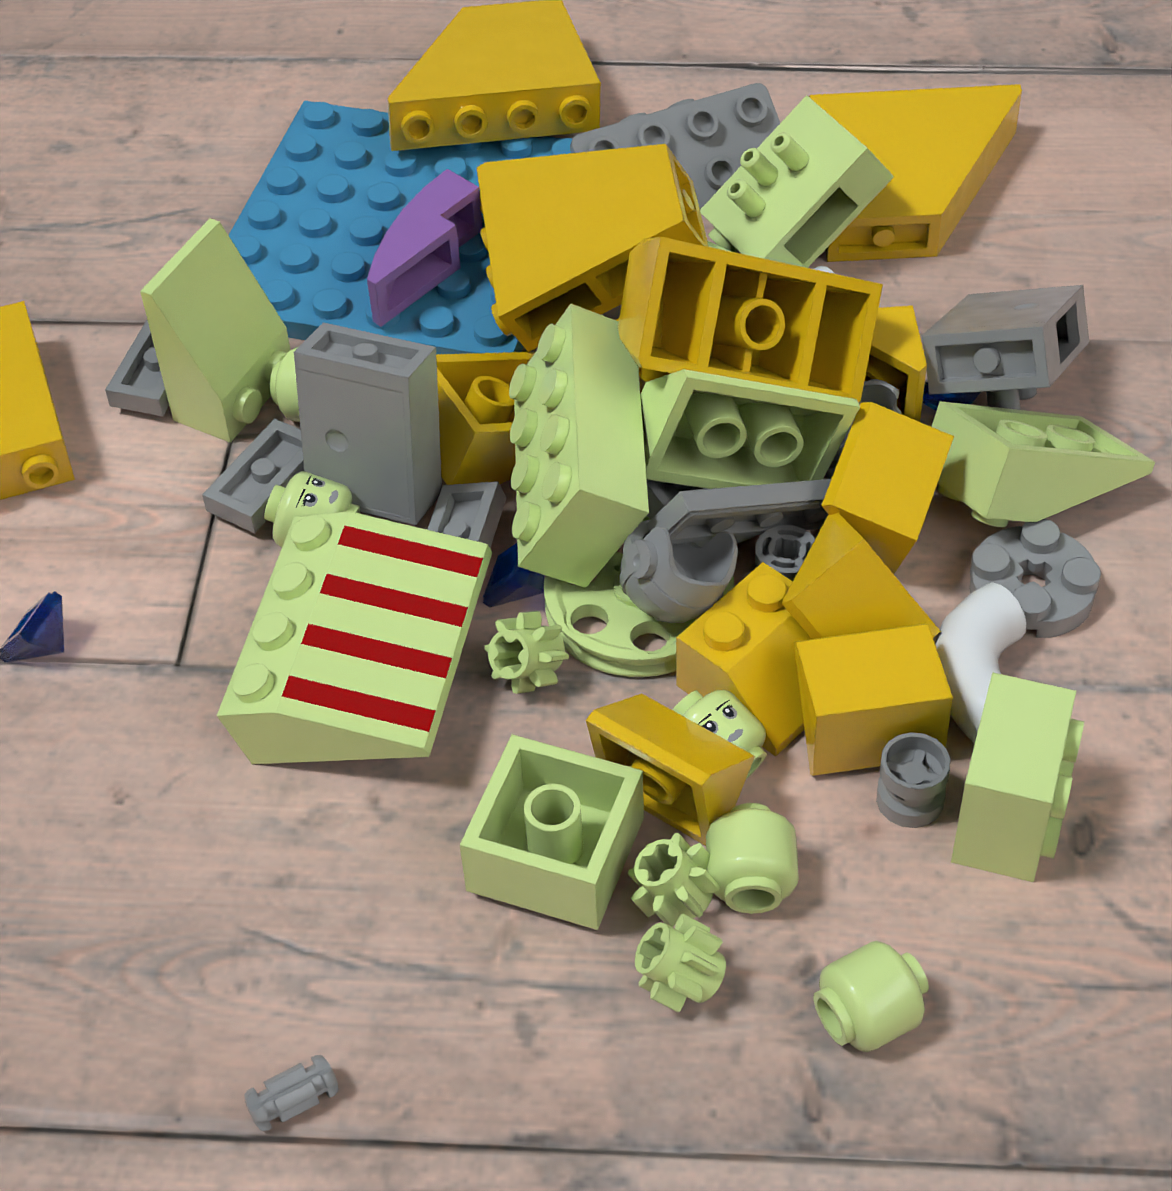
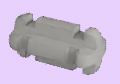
[244,1055,339,1131]

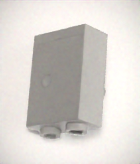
[922,285,1089,410]
[294,322,442,525]

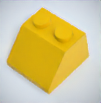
[676,562,812,757]

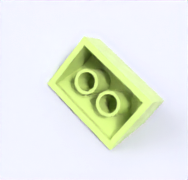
[641,369,860,489]

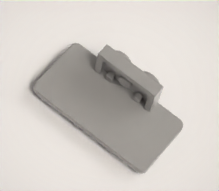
[570,83,780,209]

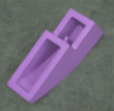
[367,169,483,327]

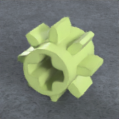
[484,611,569,694]
[628,833,720,927]
[635,914,726,1012]

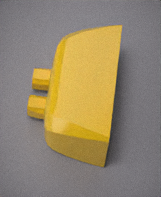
[618,237,883,403]

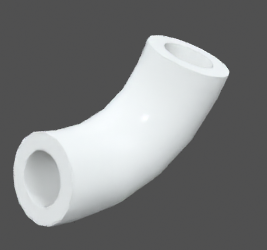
[935,582,1026,744]

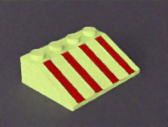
[217,511,492,764]

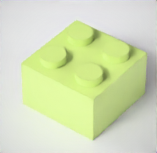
[951,672,1084,882]
[460,734,644,930]

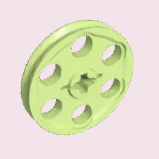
[544,516,734,677]

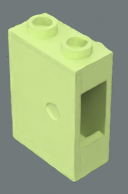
[700,95,894,268]

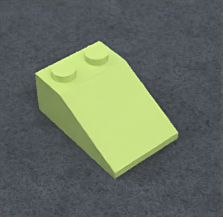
[140,218,291,443]
[931,401,1155,527]

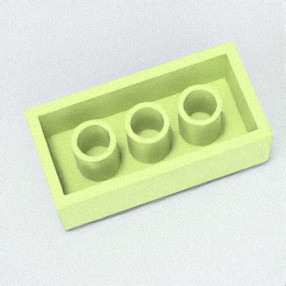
[509,304,649,588]

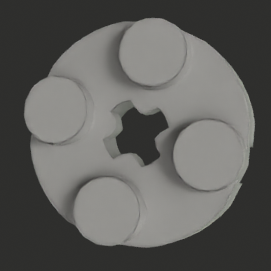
[969,519,1101,638]

